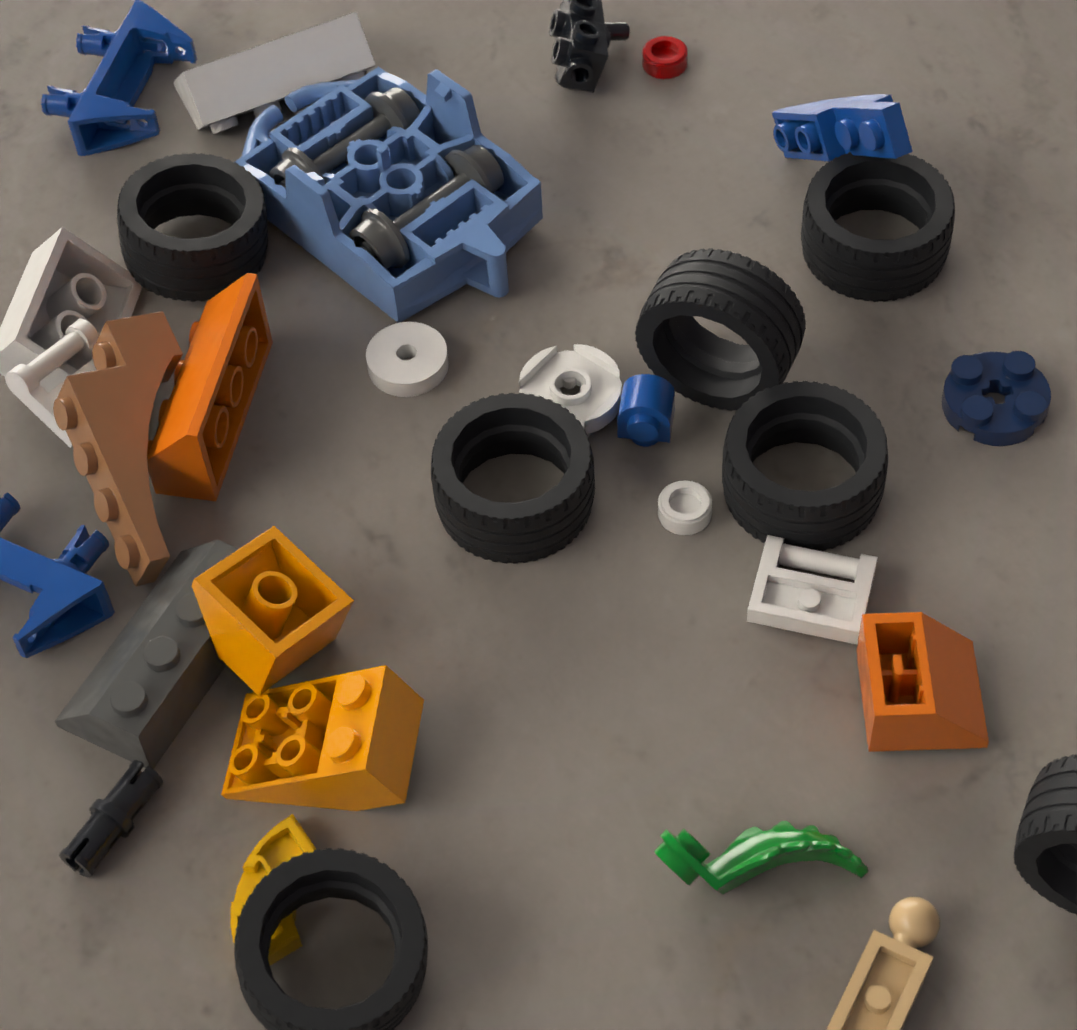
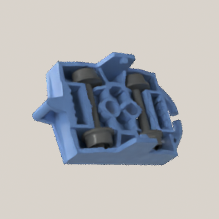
[235,66,543,323]

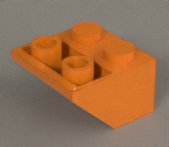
[856,612,989,752]

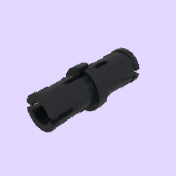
[59,760,163,878]

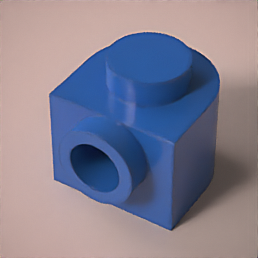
[617,374,675,447]

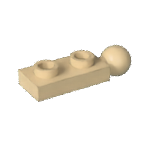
[826,897,940,1030]

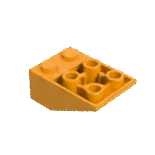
[221,665,424,811]

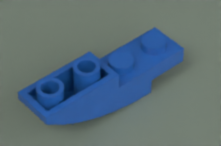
[772,94,913,161]

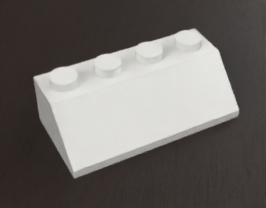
[173,12,376,134]

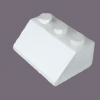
[0,227,142,393]

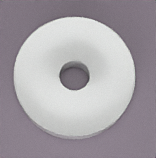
[366,322,449,397]

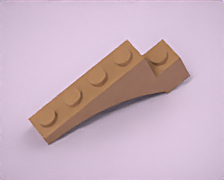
[53,311,183,587]

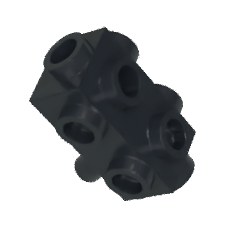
[549,0,630,92]

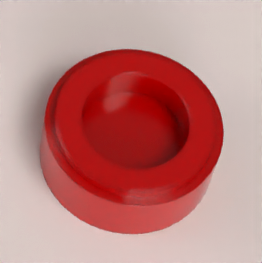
[642,36,688,79]

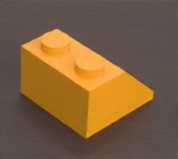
[191,526,354,696]

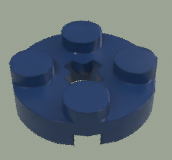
[942,351,1051,446]

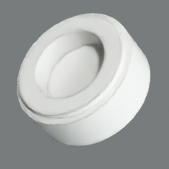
[658,480,712,535]

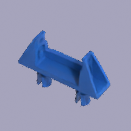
[41,0,197,156]
[0,492,115,658]

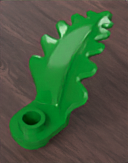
[654,821,868,894]

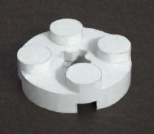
[519,344,622,437]

